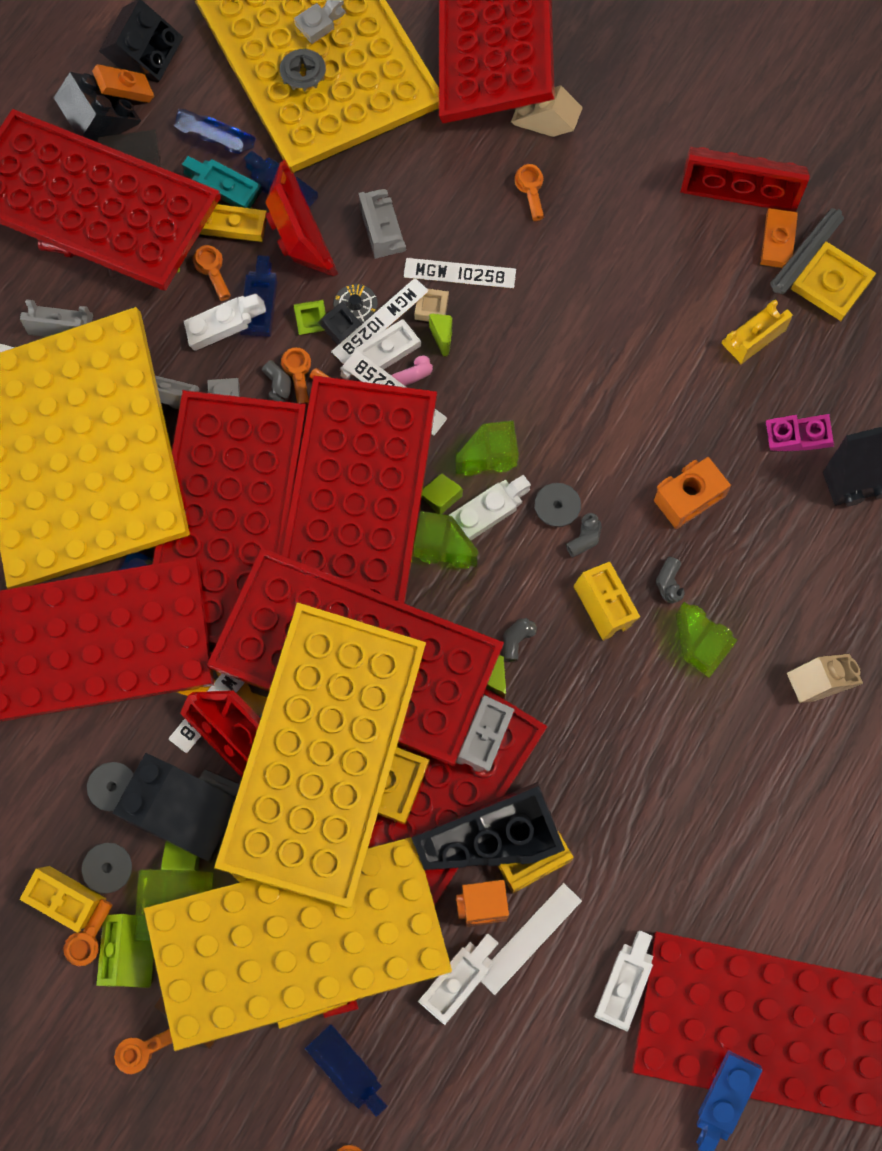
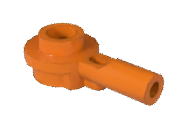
[514,164,544,221]
[193,245,231,301]
[281,347,311,406]
[63,899,113,966]
[114,1028,173,1074]

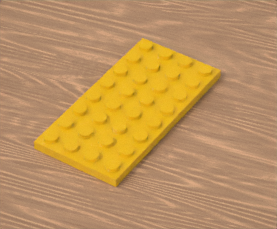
[214,602,426,908]
[144,837,452,1051]

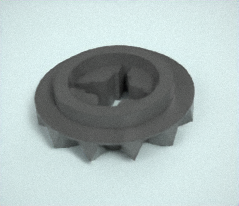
[280,49,326,92]

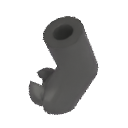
[262,360,291,402]
[565,513,602,558]
[656,556,685,603]
[502,618,537,662]

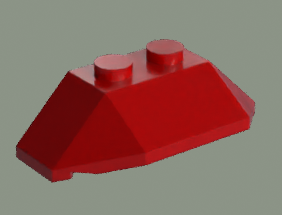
[265,160,339,276]
[180,690,261,777]

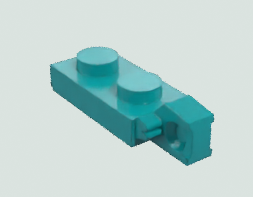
[182,156,262,208]

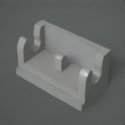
[358,189,406,259]
[20,299,93,337]
[456,695,514,772]

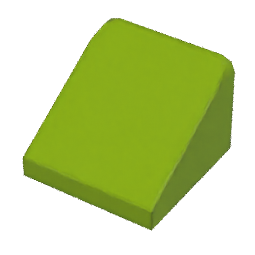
[294,299,326,335]
[429,314,452,357]
[422,473,463,516]
[487,655,506,699]
[161,842,199,873]

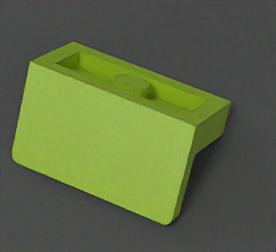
[96,914,154,988]

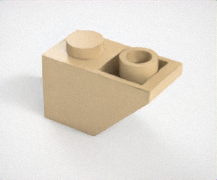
[511,85,583,137]
[787,654,863,703]

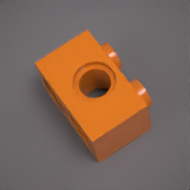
[654,457,731,529]
[456,880,509,927]

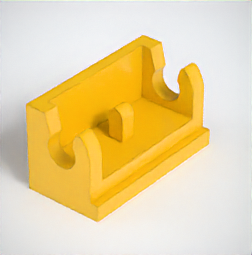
[721,300,793,364]
[574,562,640,641]
[497,831,574,894]
[19,866,106,933]

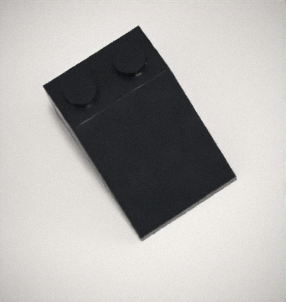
[822,427,882,506]
[113,753,236,863]

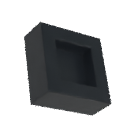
[318,301,362,345]

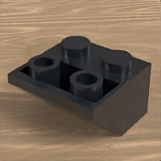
[99,0,183,82]
[54,72,141,143]

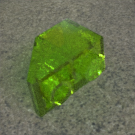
[455,421,519,476]
[414,511,478,569]
[676,602,737,678]

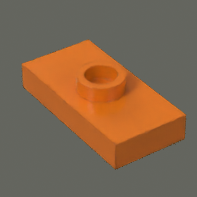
[92,64,154,103]
[760,208,798,268]

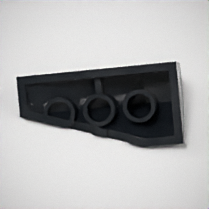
[411,782,565,870]

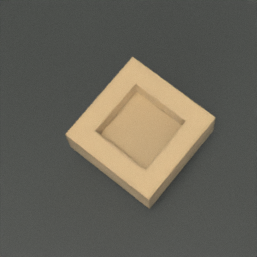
[414,288,449,322]

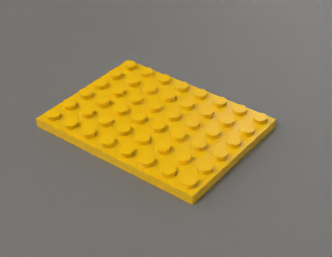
[195,0,439,173]
[0,307,190,589]

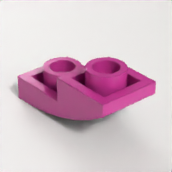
[766,414,834,451]

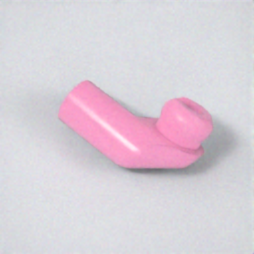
[391,356,433,386]

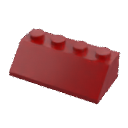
[680,147,810,212]

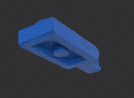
[696,1050,763,1151]

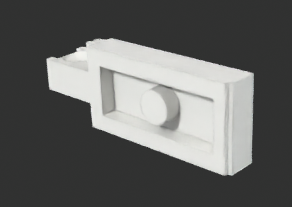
[184,294,266,351]
[340,319,421,381]
[447,475,531,544]
[594,930,654,1032]
[418,934,499,1025]

